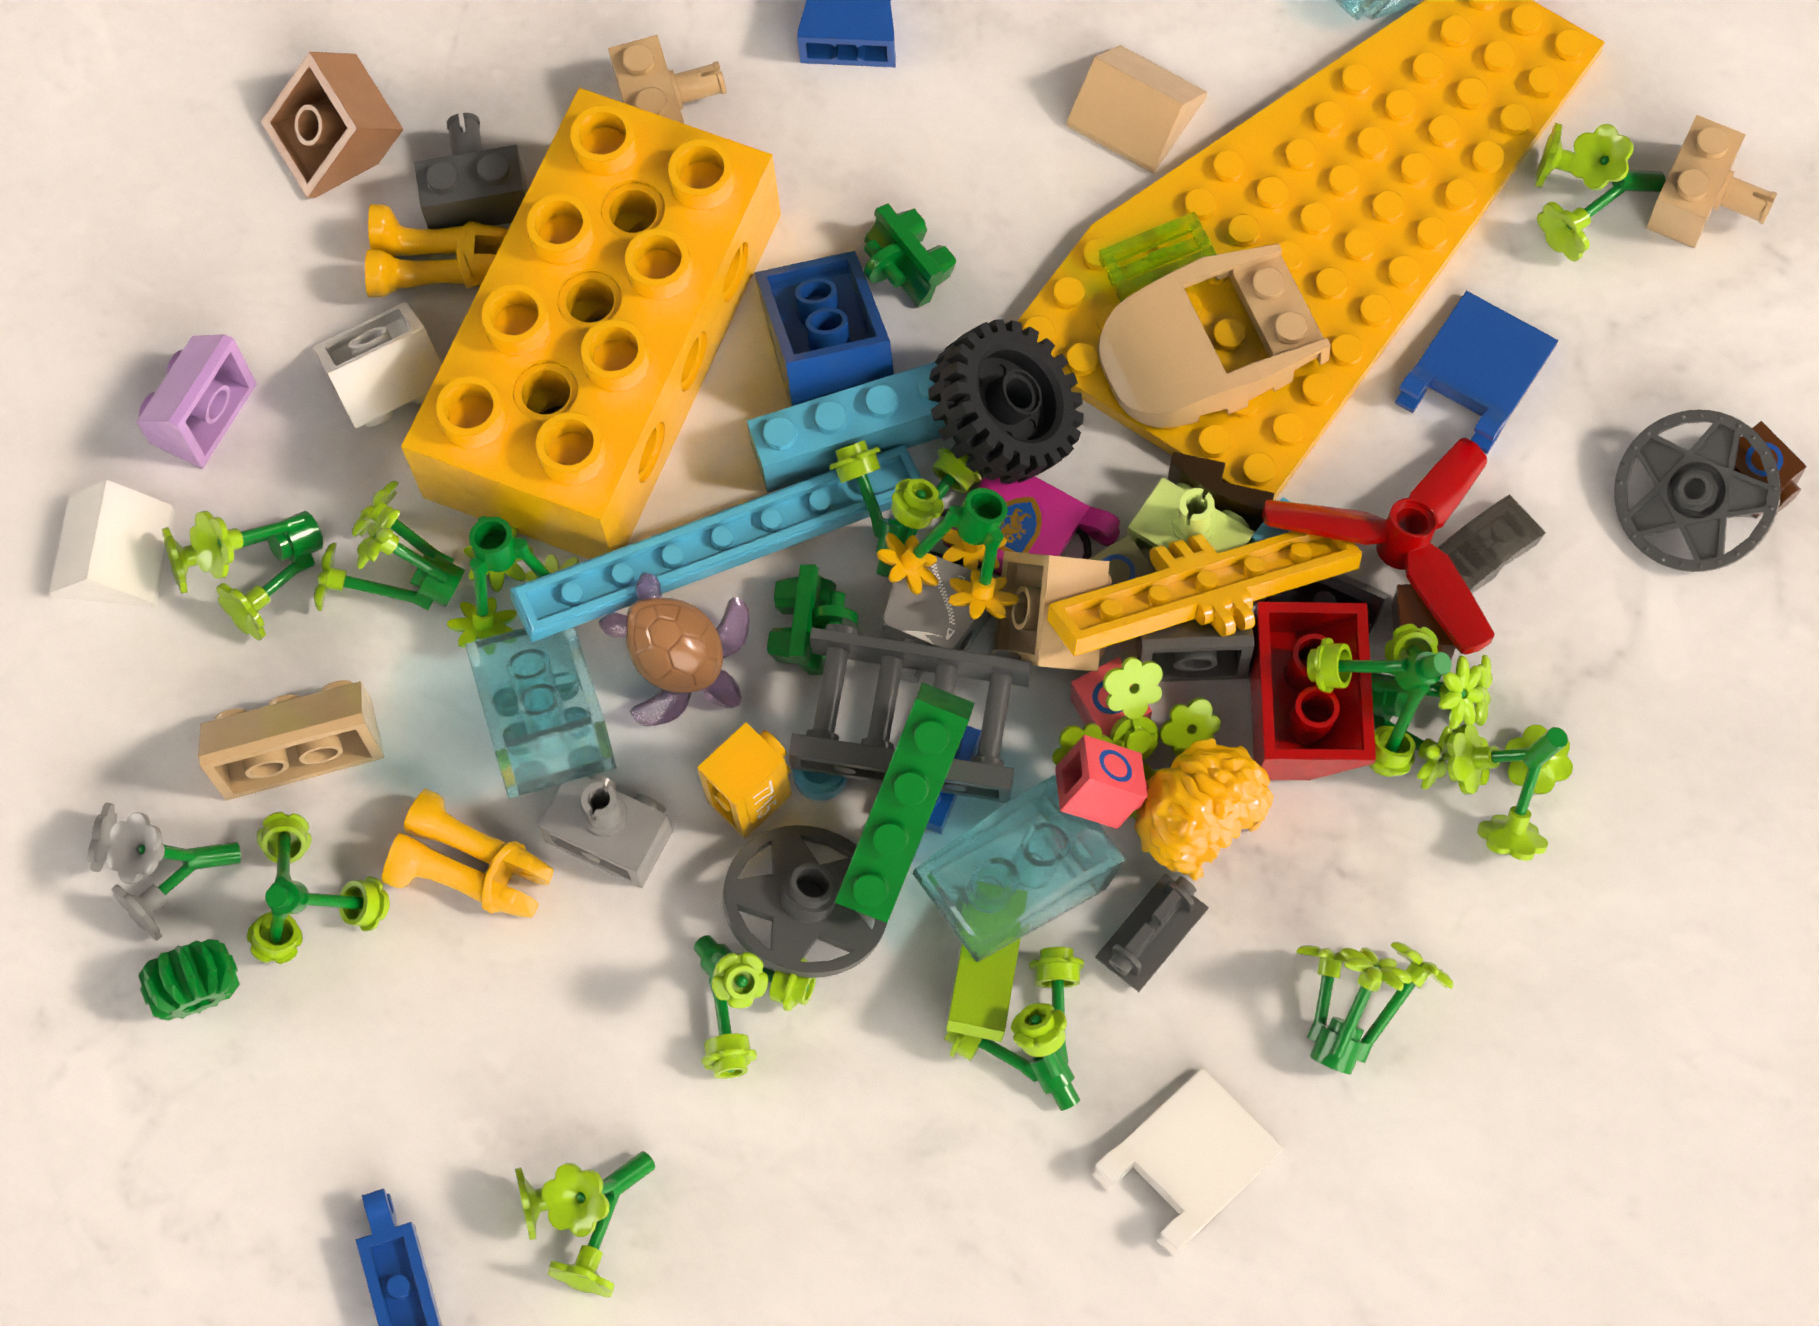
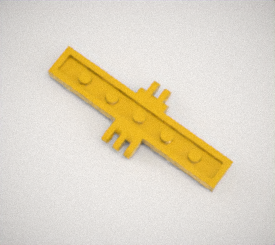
[1047,531,1362,656]

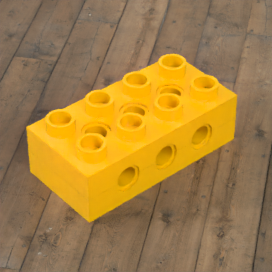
[401,87,781,559]

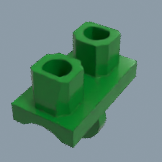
[863,203,956,308]
[767,564,859,675]

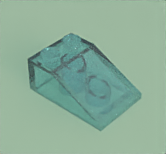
[912,774,1126,963]

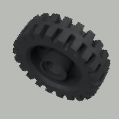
[928,319,1084,484]

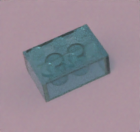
[465,627,617,799]

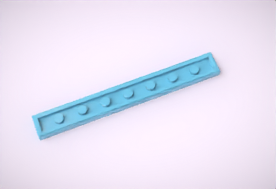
[510,444,922,643]

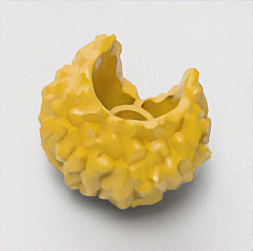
[1134,738,1274,881]

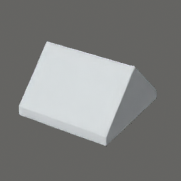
[49,480,175,607]

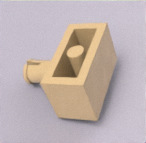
[608,35,727,124]
[1646,115,1777,248]

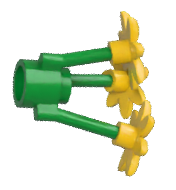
[877,488,1019,619]

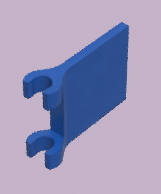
[1395,290,1559,454]

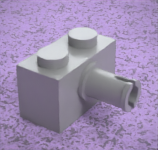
[538,769,673,888]

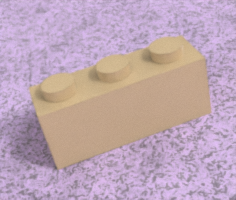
[198,680,385,801]

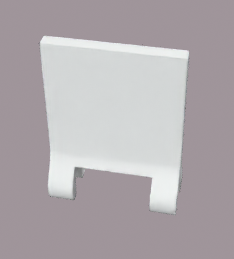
[1092,1067,1284,1258]

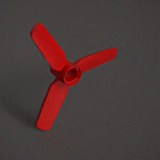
[1261,438,1495,655]

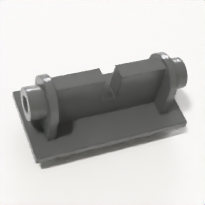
[1095,874,1209,992]

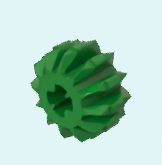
[138,939,240,1021]

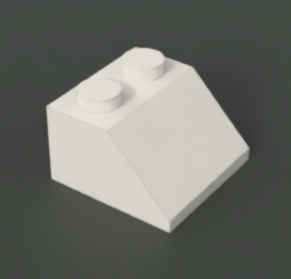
[312,302,442,429]

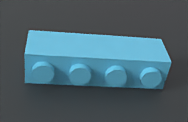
[747,362,945,492]

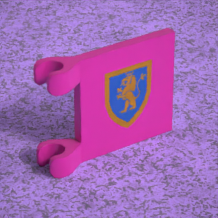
[943,477,1120,577]

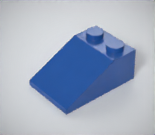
[754,251,894,406]

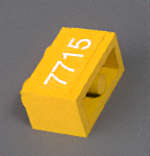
[697,722,792,839]

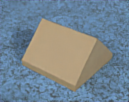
[1067,45,1207,174]

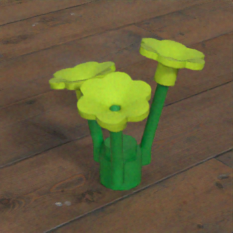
[161,511,323,641]

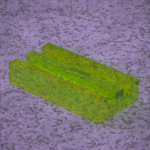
[1099,212,1217,303]

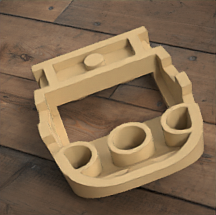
[1097,244,1331,428]

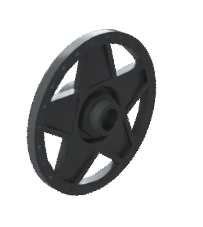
[1614,409,1781,572]
[722,825,887,978]

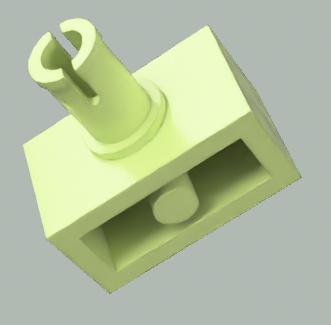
[1127,477,1255,553]

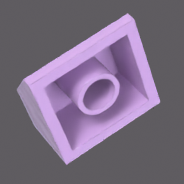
[136,334,257,469]

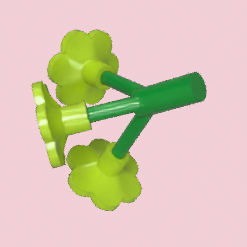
[1535,123,1666,262]
[1447,724,1573,861]
[515,1151,655,1298]

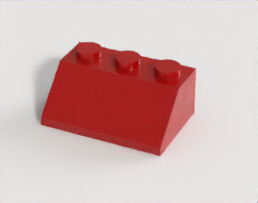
[1250,602,1376,781]

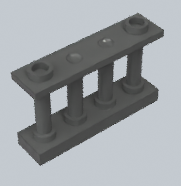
[788,624,1031,803]

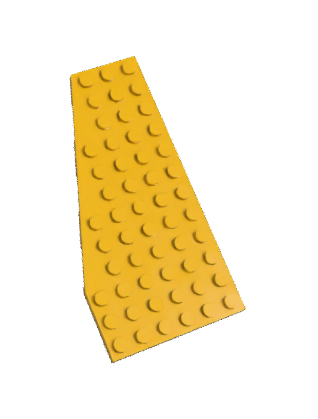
[1017,0,1605,500]

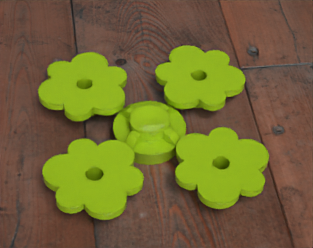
[1052,657,1221,820]

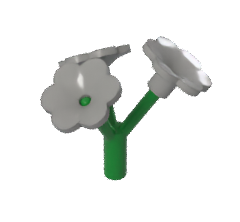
[87,802,241,941]

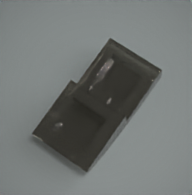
[1437,494,1546,593]

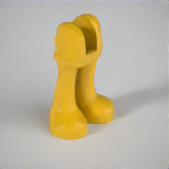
[365,204,508,298]
[382,788,554,918]

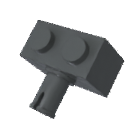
[414,113,528,229]

